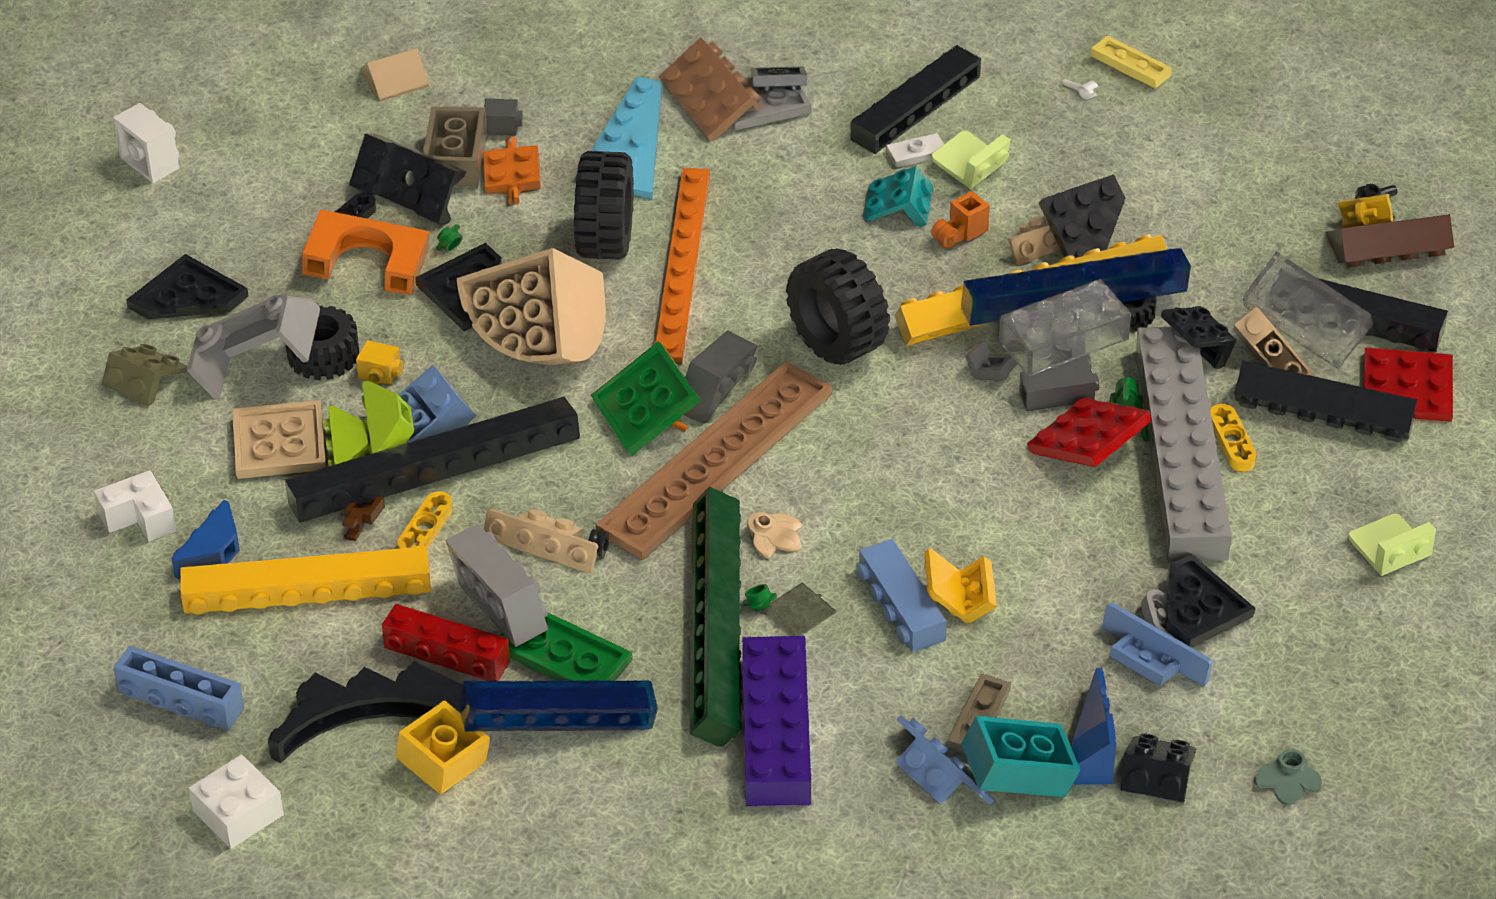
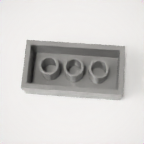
[445,523,548,647]

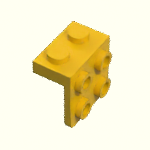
[924,548,997,623]

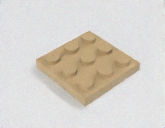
[232,400,326,479]

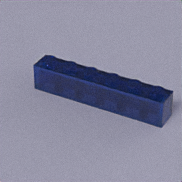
[459,680,658,732]

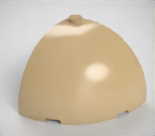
[457,248,606,365]

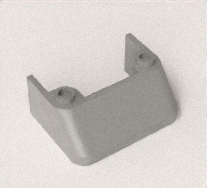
[187,294,320,399]

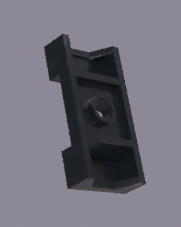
[349,133,466,224]

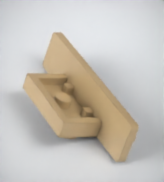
[1009,215,1060,265]
[483,509,598,573]

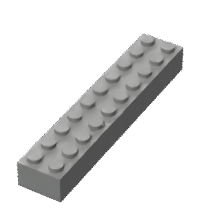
[1136,327,1232,562]

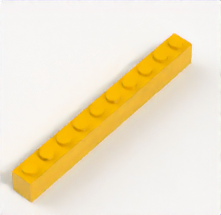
[894,234,1174,346]

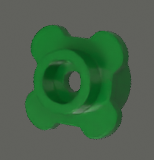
[436,224,463,252]
[743,584,777,611]

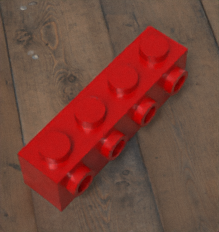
[382,603,510,684]

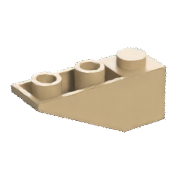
[1233,307,1313,376]

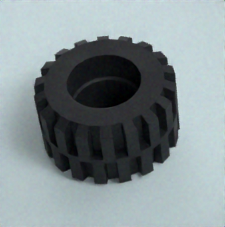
[285,305,360,380]

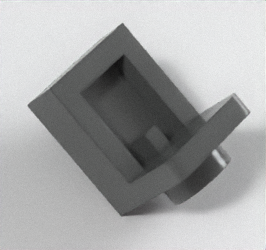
[966,341,1018,382]

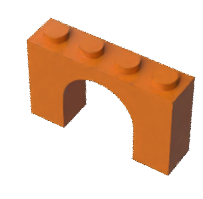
[302,209,429,295]

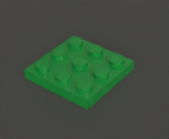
[591,341,701,456]

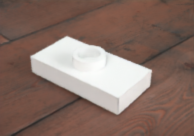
[886,133,944,168]

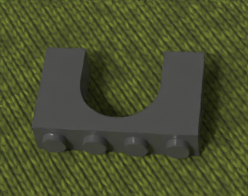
[998,304,1099,411]

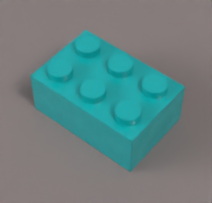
[961,716,1081,797]

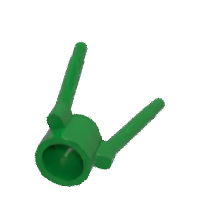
[1109,377,1149,442]

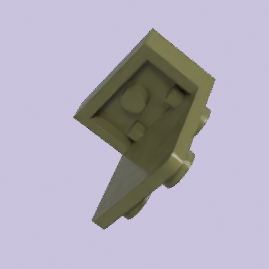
[101,344,187,406]

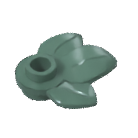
[1256,749,1322,805]

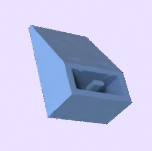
[399,365,476,443]

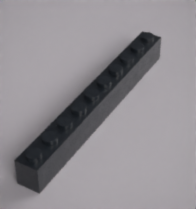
[285,396,580,523]

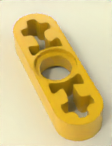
[1210,404,1256,472]
[397,491,453,549]

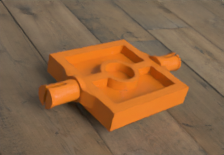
[484,136,541,205]

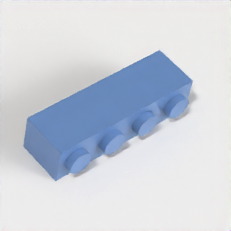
[856,539,947,652]

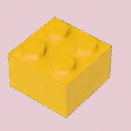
[395,700,490,795]

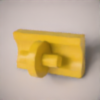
[1338,194,1394,228]

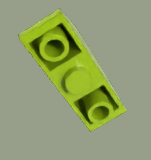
[361,380,414,454]
[323,405,370,466]

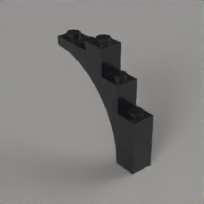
[268,661,478,763]

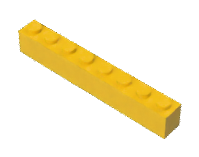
[181,546,431,615]

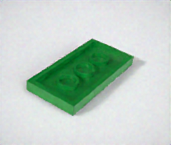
[499,612,632,701]

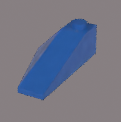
[1072,667,1116,785]

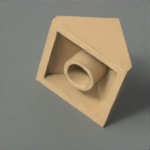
[360,48,429,101]

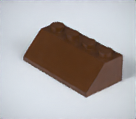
[1326,214,1455,268]

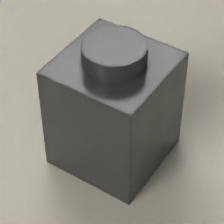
[484,99,523,136]

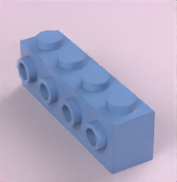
[113,646,244,731]

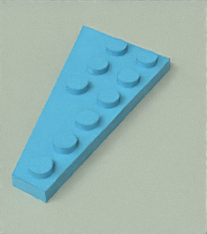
[576,76,662,199]

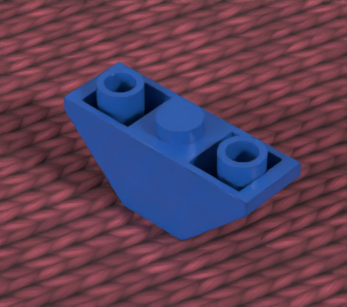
[171,500,240,579]

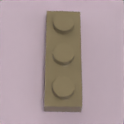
[947,673,1011,754]

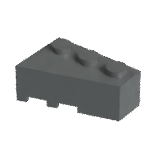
[684,330,758,423]

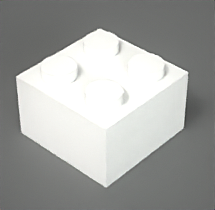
[113,103,179,183]
[189,754,284,849]

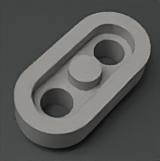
[1141,590,1173,637]

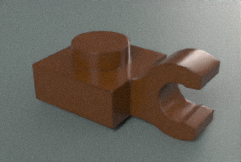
[342,496,385,541]

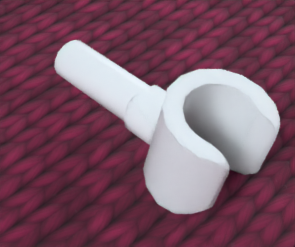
[1062,79,1098,100]

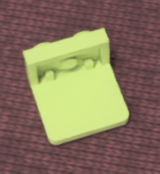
[931,130,1011,190]
[1349,514,1436,576]

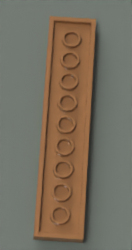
[596,361,832,560]

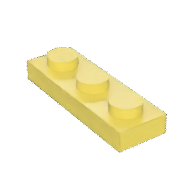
[1091,35,1172,89]

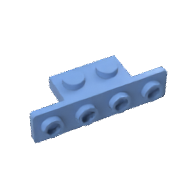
[1102,602,1213,686]
[895,715,995,805]

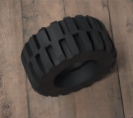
[574,151,634,260]
[786,248,890,365]

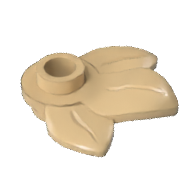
[747,512,802,559]

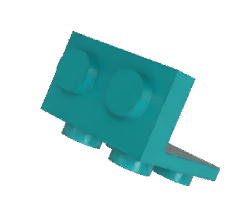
[863,165,934,227]

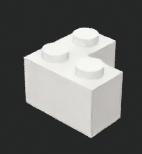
[94,470,177,542]

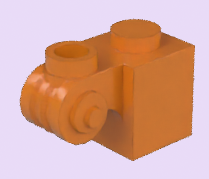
[931,191,990,248]

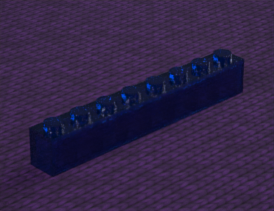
[961,248,1191,326]

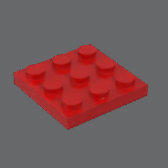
[1363,347,1453,422]
[1027,398,1152,467]

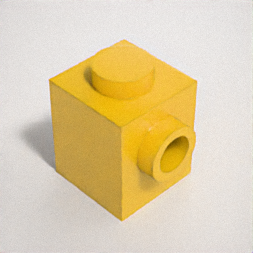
[356,340,404,386]

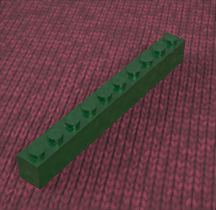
[690,486,742,747]

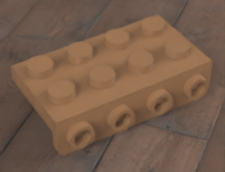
[658,37,763,141]

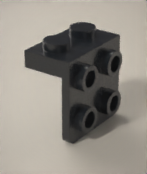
[1161,306,1237,369]
[1120,733,1196,803]

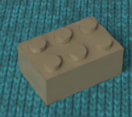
[423,106,487,186]

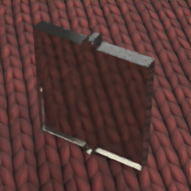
[762,582,836,636]

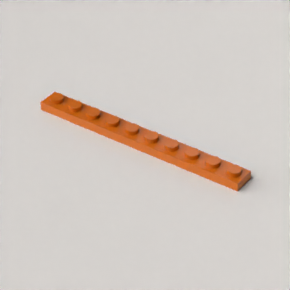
[656,168,710,364]

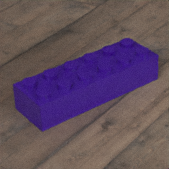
[742,636,811,806]

